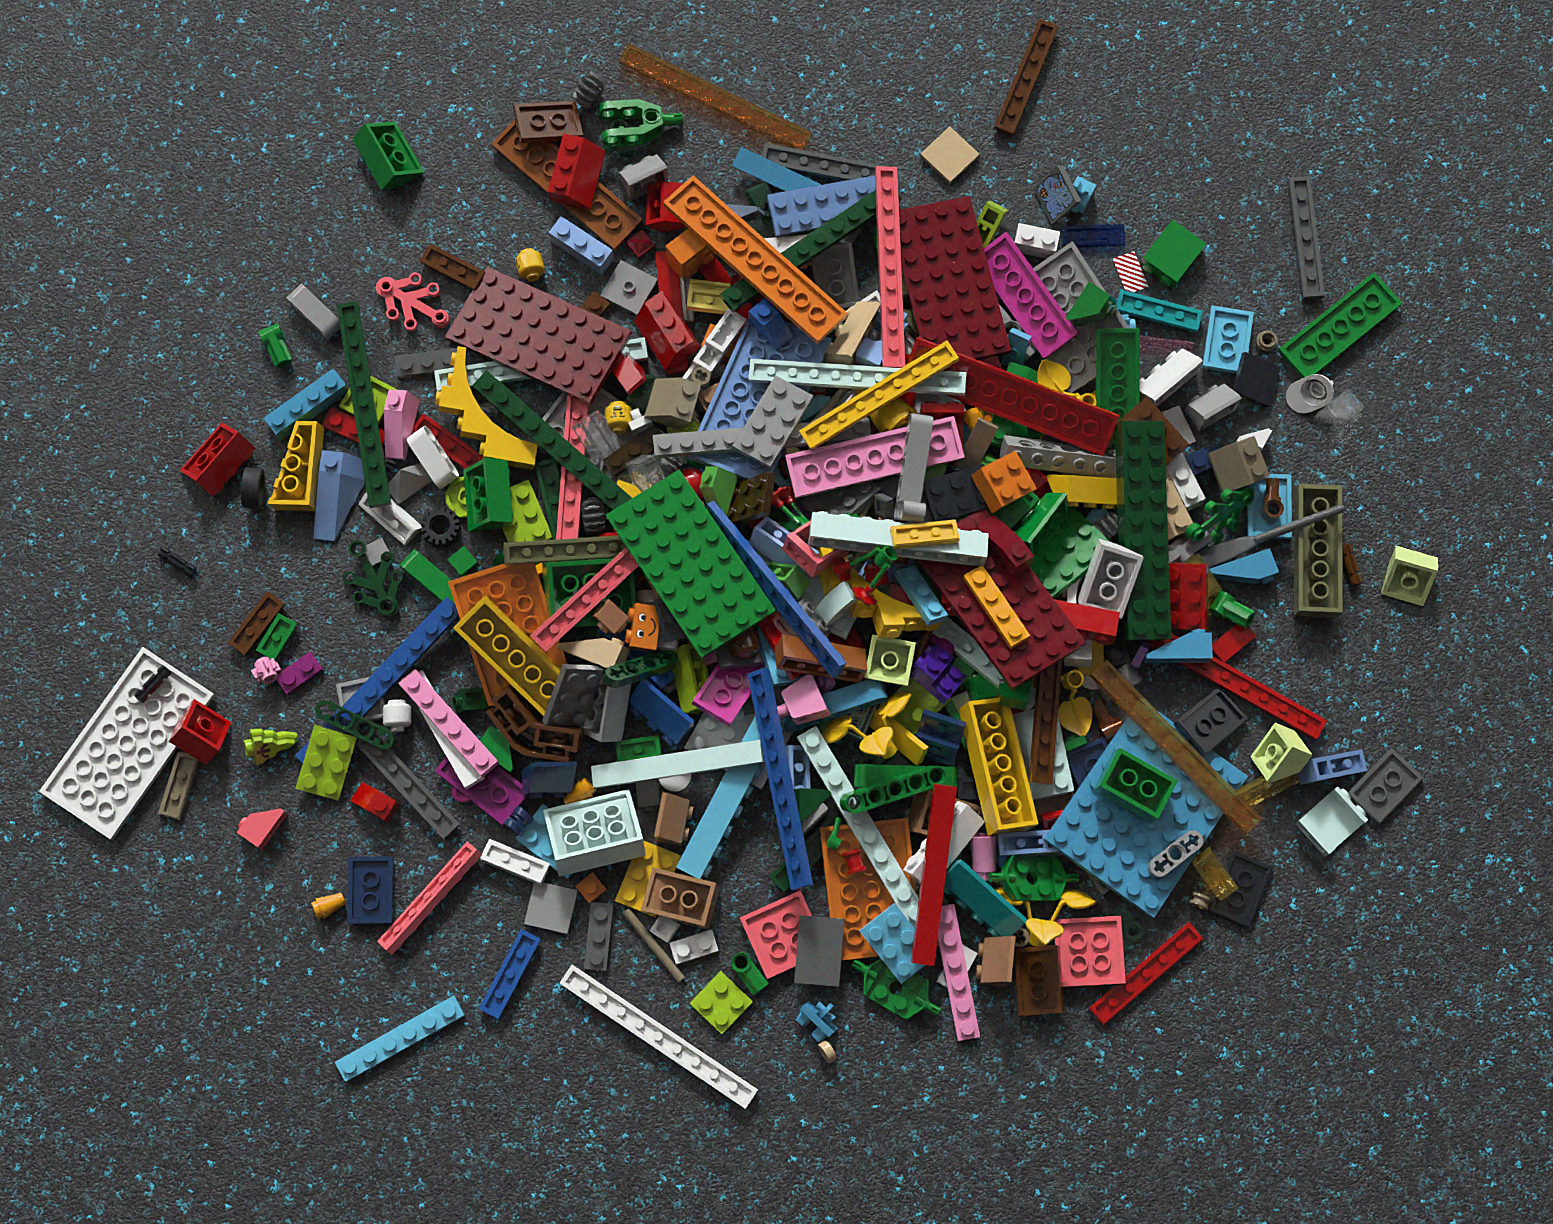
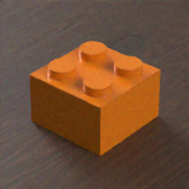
[665,229,715,279]
[971,450,1037,513]

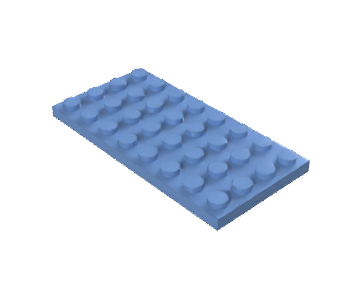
[687,319,831,480]

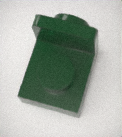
[452,688,488,715]

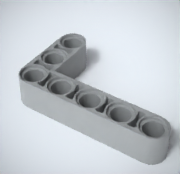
[894,413,933,523]

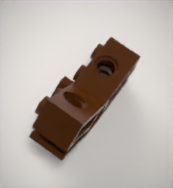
[486,685,585,762]

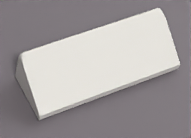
[358,492,422,546]

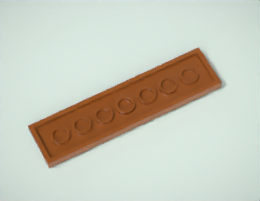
[491,119,643,251]

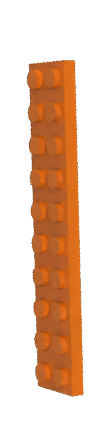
[663,176,848,344]

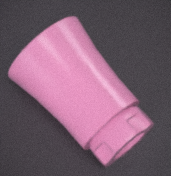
[969,833,998,881]

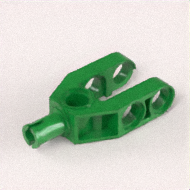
[598,99,683,147]

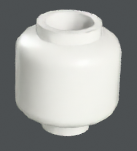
[383,700,411,732]

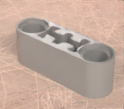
[286,284,340,340]

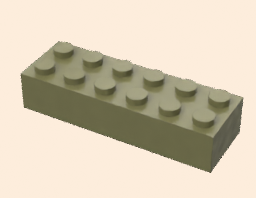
[1294,484,1343,618]

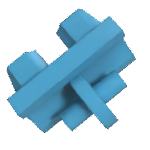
[796,1001,838,1042]

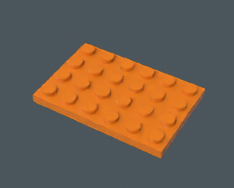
[448,563,567,706]
[819,818,917,960]

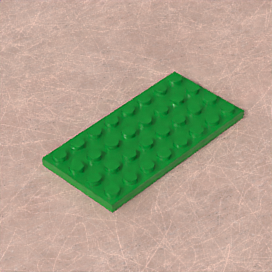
[606,469,776,660]

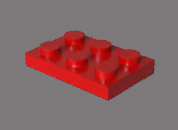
[1169,562,1208,630]

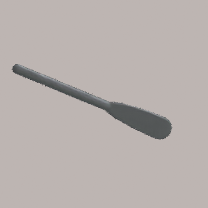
[1196,505,1345,568]

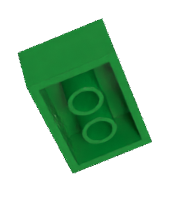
[1093,748,1178,823]

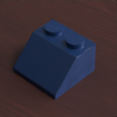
[521,762,577,800]

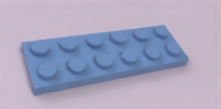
[766,176,877,237]

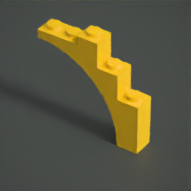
[435,346,538,470]
[816,547,942,639]

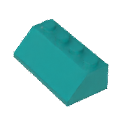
[944,860,1027,937]

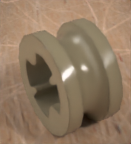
[691,367,711,388]
[1189,892,1212,910]
[1011,927,1029,948]

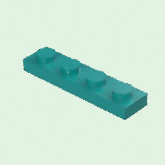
[1116,289,1203,333]

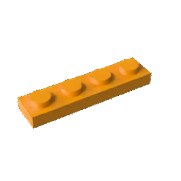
[963,565,1030,649]

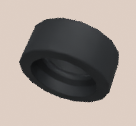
[241,467,265,509]

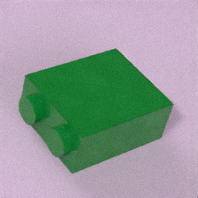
[1140,219,1207,289]

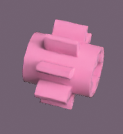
[251,657,281,684]

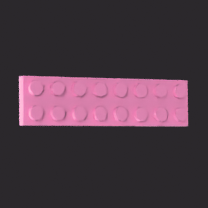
[785,416,965,499]

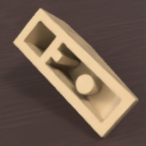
[556,638,630,669]

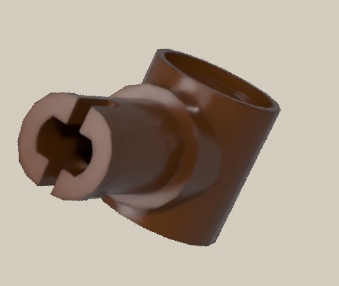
[1261,478,1284,523]
[1091,699,1123,744]

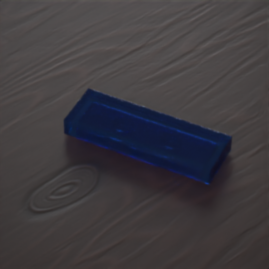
[1061,224,1126,248]

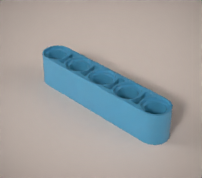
[782,679,888,732]

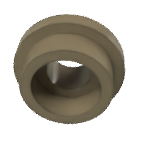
[1256,330,1278,352]

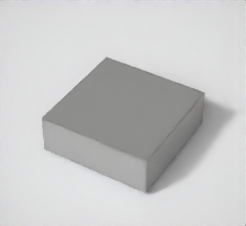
[366,538,391,567]

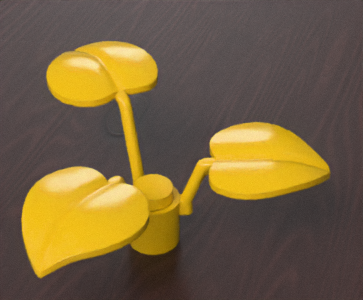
[1037,359,1096,444]
[1031,641,1104,736]
[821,692,912,759]
[995,886,1096,947]

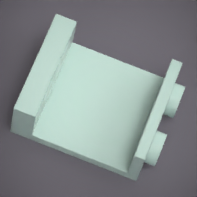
[1295,787,1368,857]

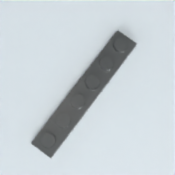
[762,143,888,181]
[1288,176,1325,300]
[355,730,460,840]

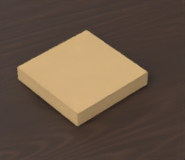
[920,126,979,184]

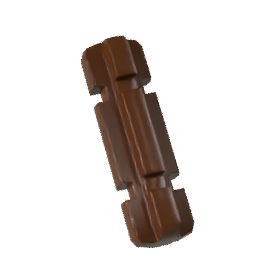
[1342,544,1362,586]

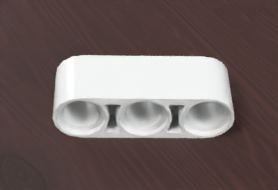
[407,426,459,489]

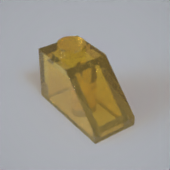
[1192,847,1239,901]

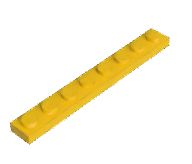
[799,341,959,450]

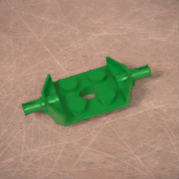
[988,855,1079,901]
[851,959,941,1020]

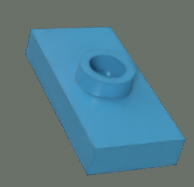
[1001,328,1032,366]

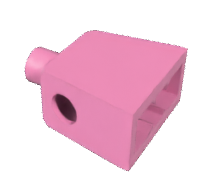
[777,674,830,725]

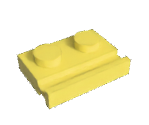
[686,279,732,315]

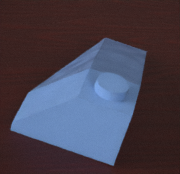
[313,450,365,542]

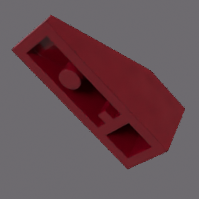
[976,515,1034,577]

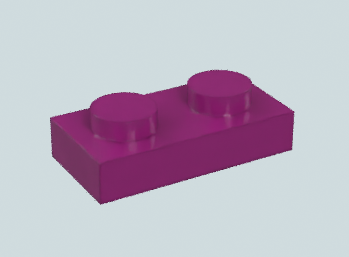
[276,652,324,695]

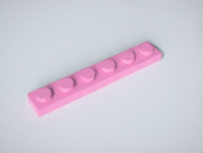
[399,669,499,778]
[938,904,980,1041]

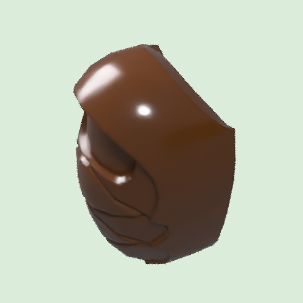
[727,626,760,658]

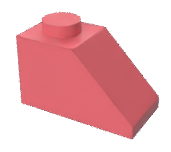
[237,809,288,850]

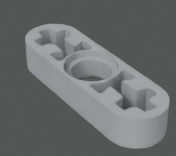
[1147,830,1203,878]

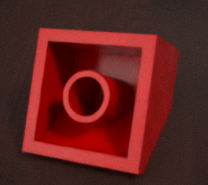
[169,699,231,765]

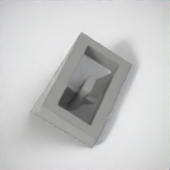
[388,463,433,505]

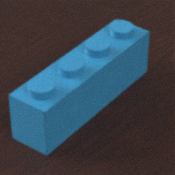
[264,368,348,442]

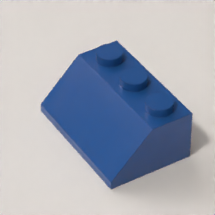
[628,679,695,747]

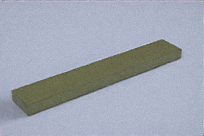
[503,536,625,565]

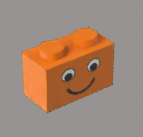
[625,603,660,653]

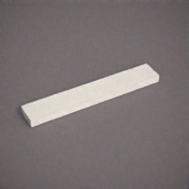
[417,670,485,790]

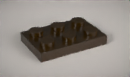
[727,471,775,527]

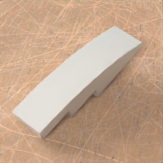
[683,308,747,392]

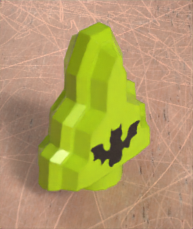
[243,729,298,765]

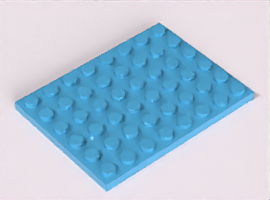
[1043,699,1248,919]

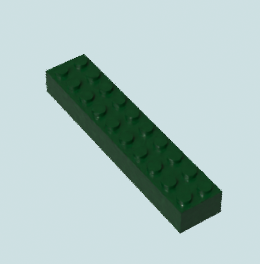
[1115,421,1171,641]

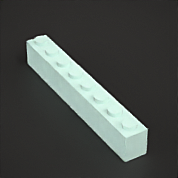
[808,511,988,566]

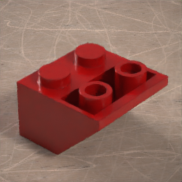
[646,181,686,233]

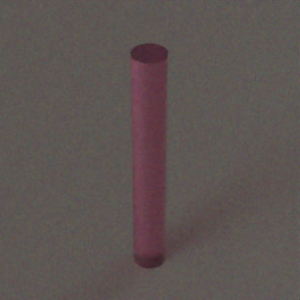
[1140,336,1194,350]

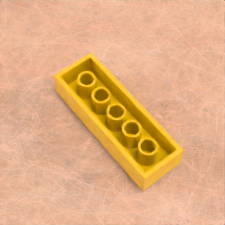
[453,595,561,716]
[958,697,1038,836]

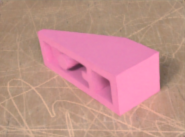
[384,390,420,460]

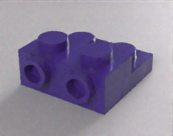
[910,644,967,704]

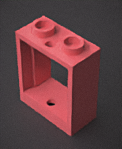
[782,520,849,578]

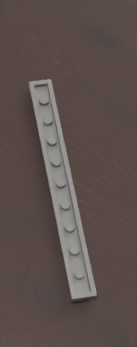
[653,418,871,458]

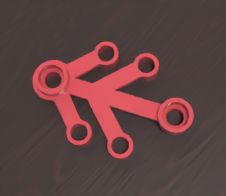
[376,272,450,332]

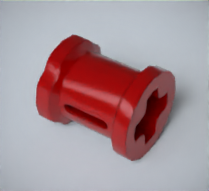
[842,848,867,875]

